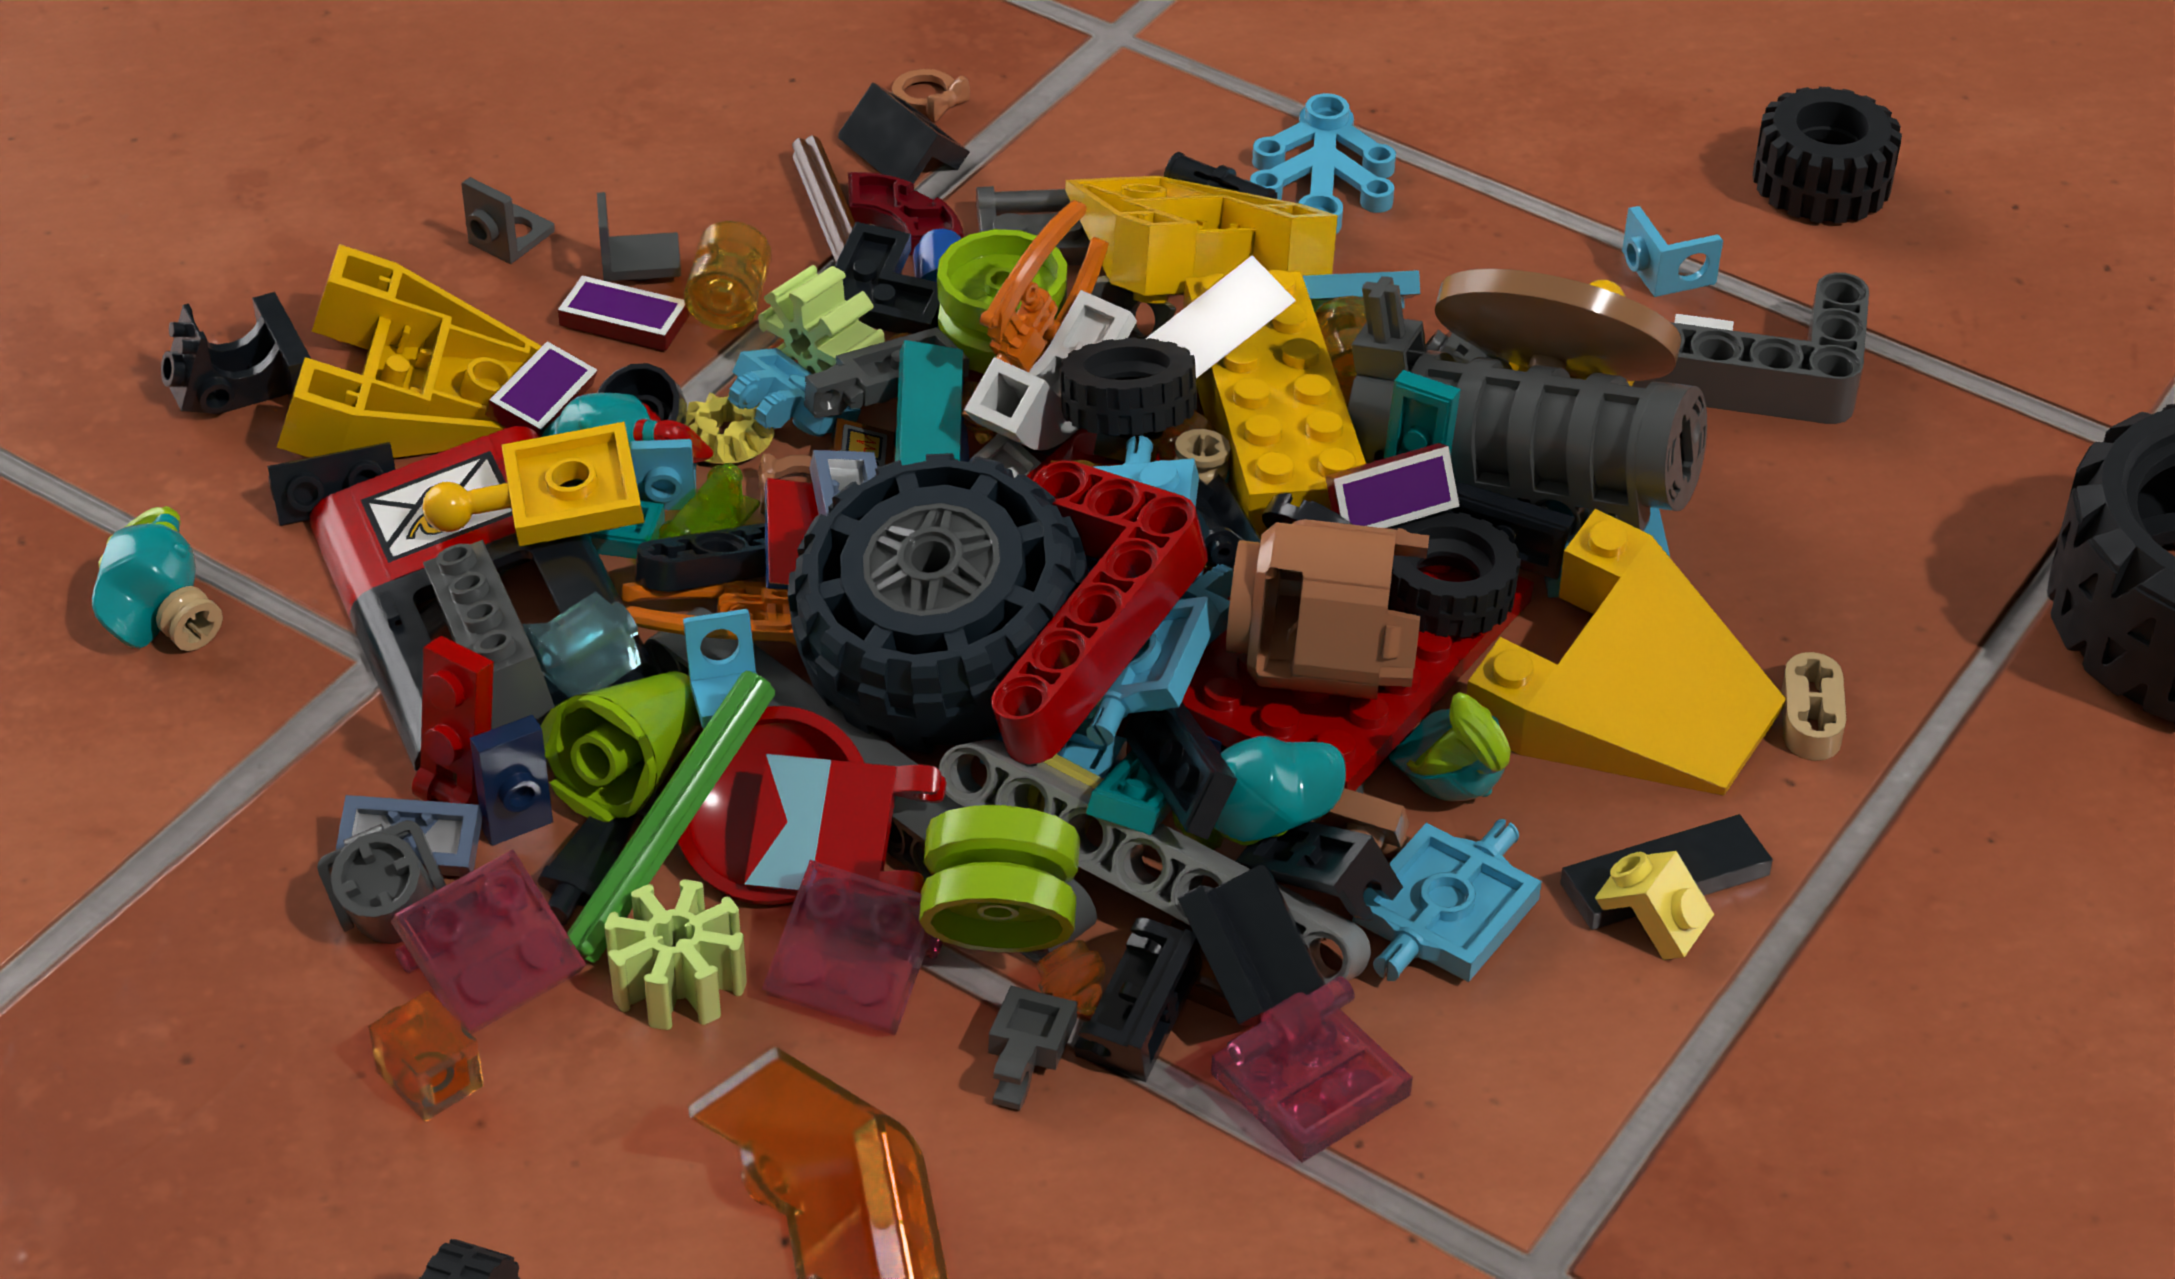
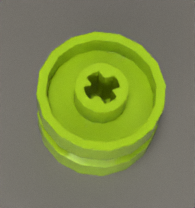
[937,229,1067,374]
[919,805,1080,952]

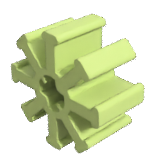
[758,265,885,374]
[604,879,747,1030]

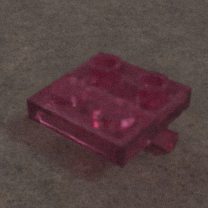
[391,849,586,1039]
[762,860,943,1035]
[1211,976,1413,1163]

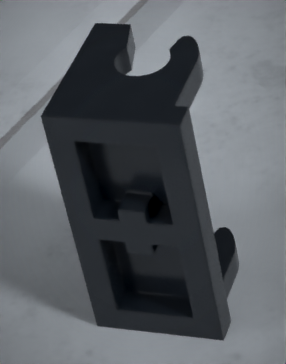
[1236,821,1403,921]
[1074,918,1202,1082]

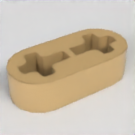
[1781,652,1847,761]

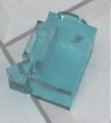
[522,592,641,697]

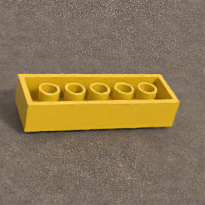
[1183,270,1366,538]

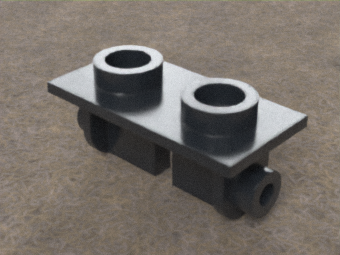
[267,442,395,525]
[1196,474,1261,572]

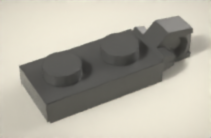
[804,327,970,418]

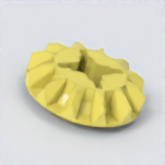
[685,392,774,464]

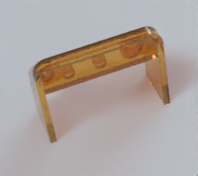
[688,1046,949,1279]

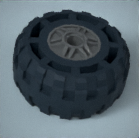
[787,453,1089,753]

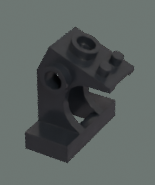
[161,292,311,415]

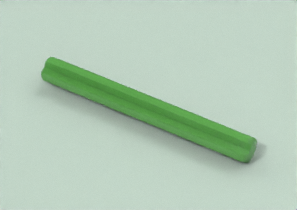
[563,671,775,963]

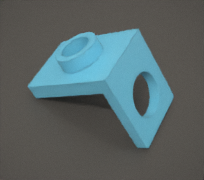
[1622,206,1723,297]
[630,439,696,510]
[683,609,757,728]

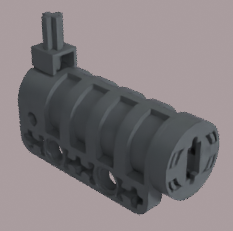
[1348,276,1707,542]

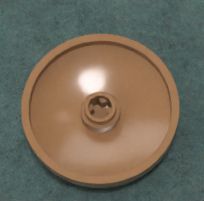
[1435,269,1682,381]

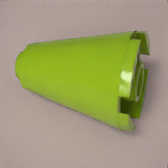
[540,671,702,822]

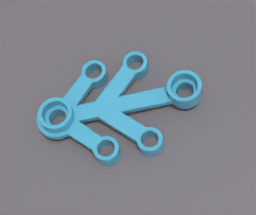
[1250,93,1396,234]

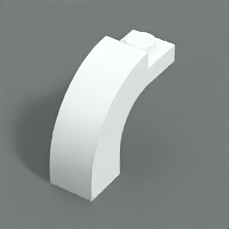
[964,290,1137,450]

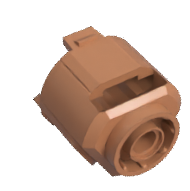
[1226,519,1429,700]

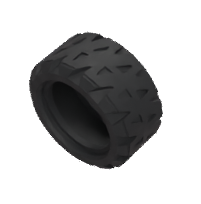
[2047,404,2175,723]

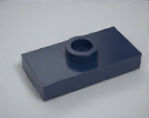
[470,715,553,846]

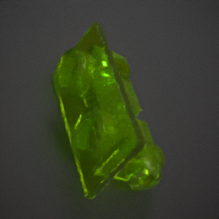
[658,463,760,539]

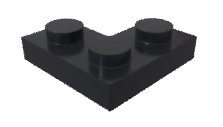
[834,222,940,336]

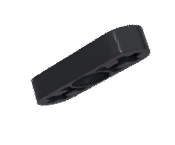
[635,523,766,591]

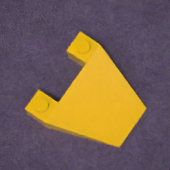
[1065,176,1338,304]
[277,244,542,458]
[1467,509,1786,796]

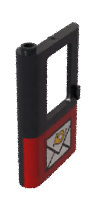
[310,426,659,771]

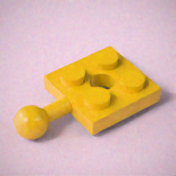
[422,422,645,546]

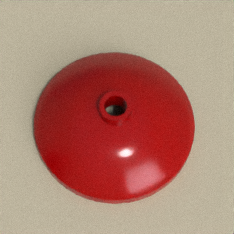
[678,706,865,905]

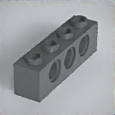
[423,540,555,730]

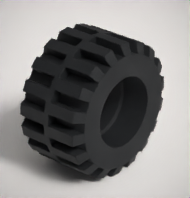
[1753,86,1902,224]

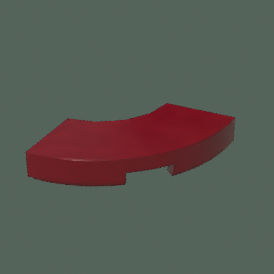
[848,172,964,255]

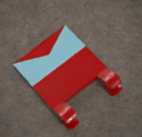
[744,754,947,908]

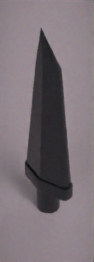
[537,812,638,926]

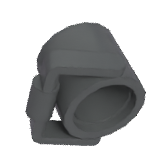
[317,820,447,944]

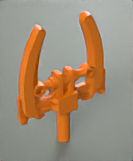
[962,200,1109,427]
[622,581,797,646]

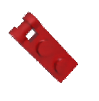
[411,636,494,805]

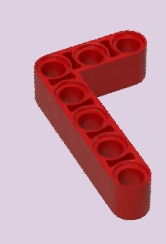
[991,460,1208,765]

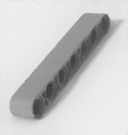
[939,738,1371,990]

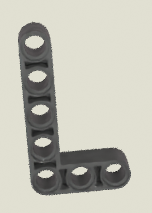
[1632,273,1869,424]

